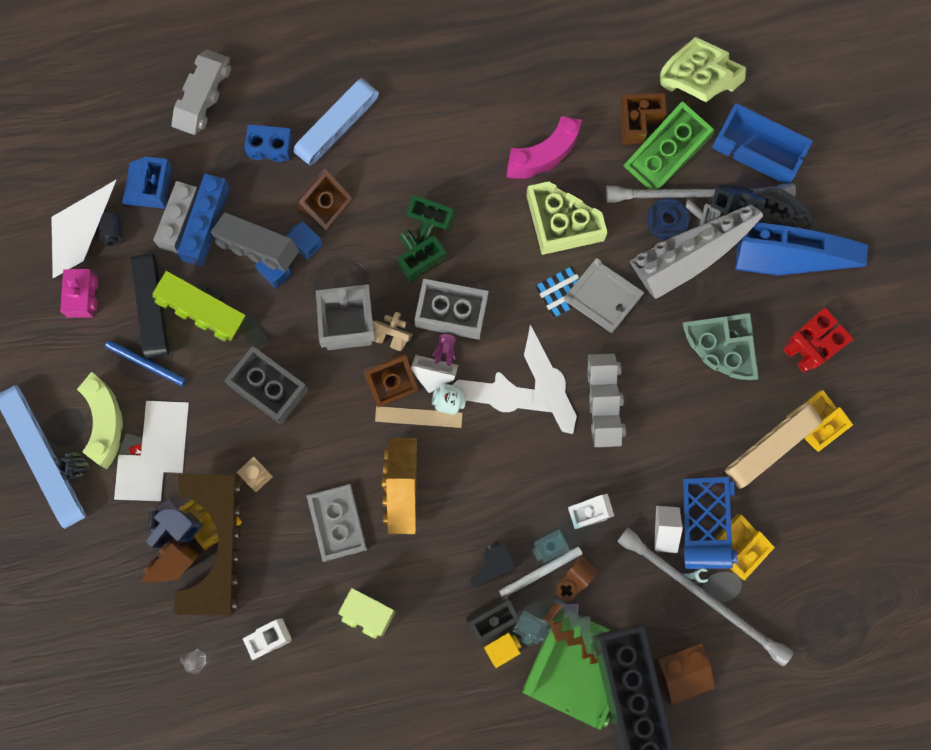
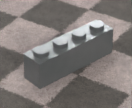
[210,212,299,272]

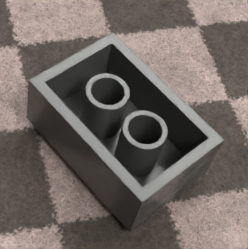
[224,346,309,425]

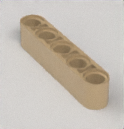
[725,402,823,489]

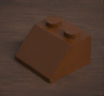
[654,643,715,705]

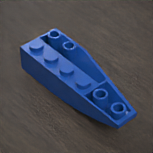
[735,222,868,276]

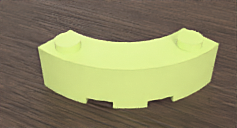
[77,372,123,469]

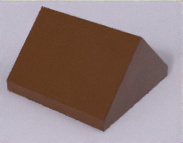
[297,169,353,230]
[363,353,419,407]

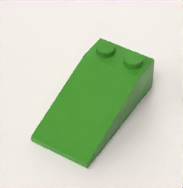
[623,101,715,190]

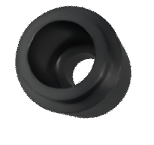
[99,212,122,247]

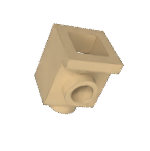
[237,457,272,492]

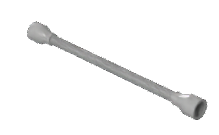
[606,184,796,203]
[617,527,794,666]

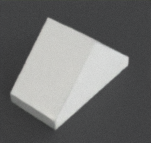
[654,506,683,553]

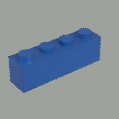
[177,174,230,267]

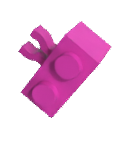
[60,269,98,318]

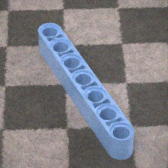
[0,385,86,529]

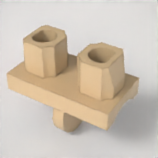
[373,312,413,351]

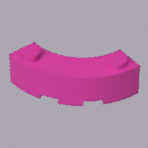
[507,116,582,178]

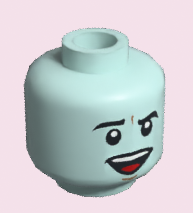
[432,383,466,415]

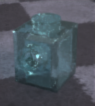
[532,529,570,564]
[512,610,550,647]

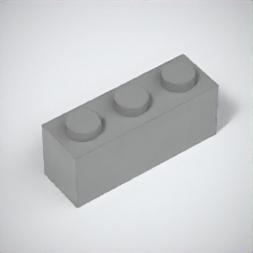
[153,181,198,254]

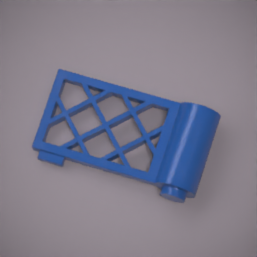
[683,477,738,569]

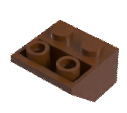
[141,538,201,583]

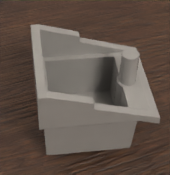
[316,284,375,350]

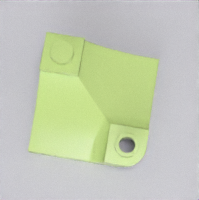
[660,37,746,102]

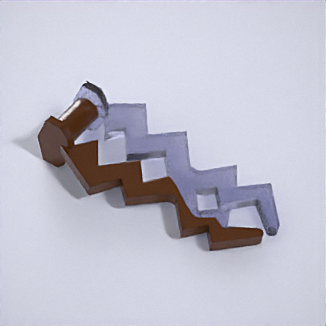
[542,599,603,664]

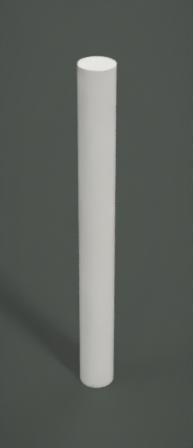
[499,547,582,596]

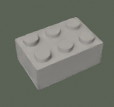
[414,279,489,340]

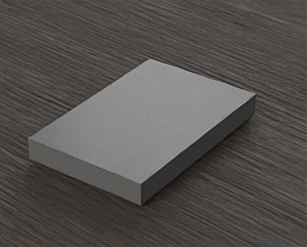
[306,484,367,562]

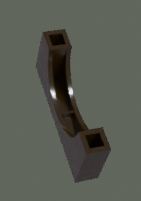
[174,473,242,616]

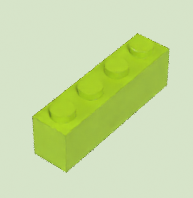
[153,271,245,341]

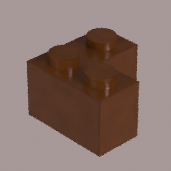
[619,93,667,145]

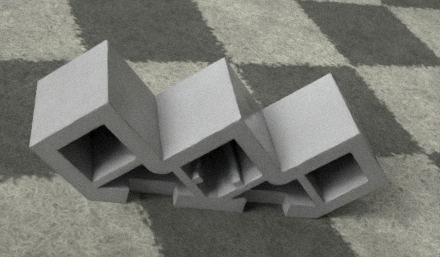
[171,49,231,135]
[588,354,626,447]

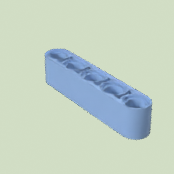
[293,79,379,166]

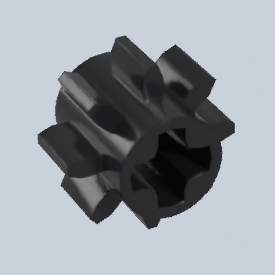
[59,452,89,480]

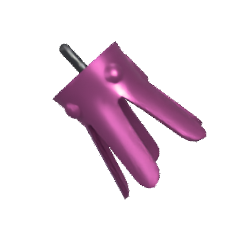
[433,334,456,366]

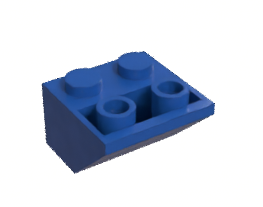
[122,157,173,209]

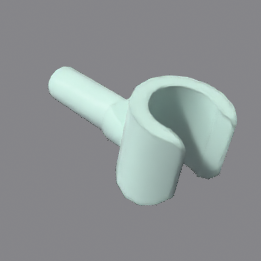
[674,569,708,583]

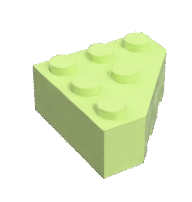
[526,182,607,255]

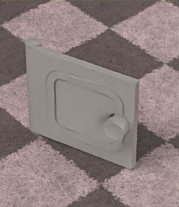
[563,258,644,333]

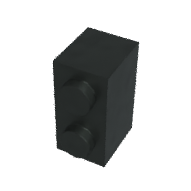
[466,594,520,643]

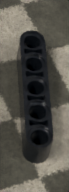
[131,253,169,359]

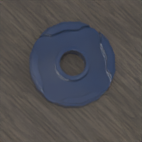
[647,198,690,240]

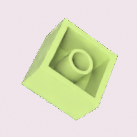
[338,588,395,639]

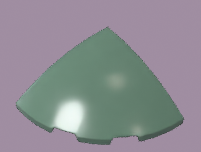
[683,313,759,380]

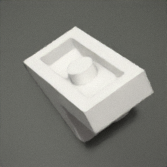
[568,494,614,529]

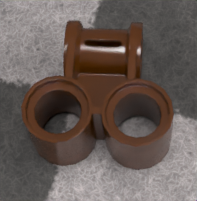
[556,555,599,601]

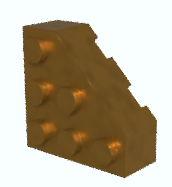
[382,438,417,534]

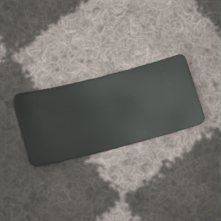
[240,311,269,349]

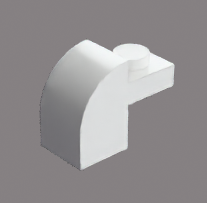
[243,618,292,660]

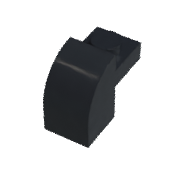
[710,185,766,214]

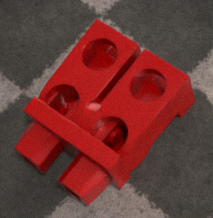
[783,308,853,373]

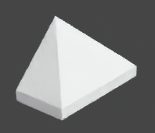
[411,355,458,393]

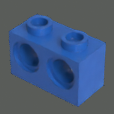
[244,124,293,162]

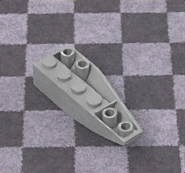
[630,204,763,299]

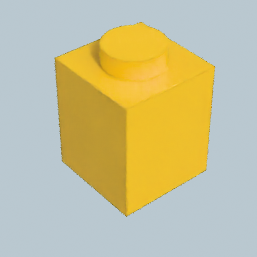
[484,633,521,668]

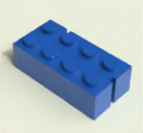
[712,103,813,184]

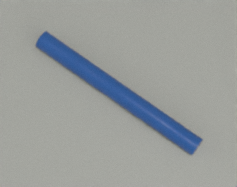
[105,340,187,386]

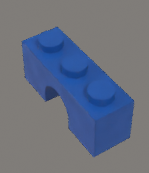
[255,221,323,289]

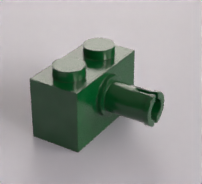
[406,195,457,244]
[397,230,446,283]

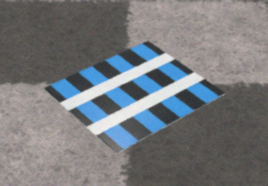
[535,266,580,318]

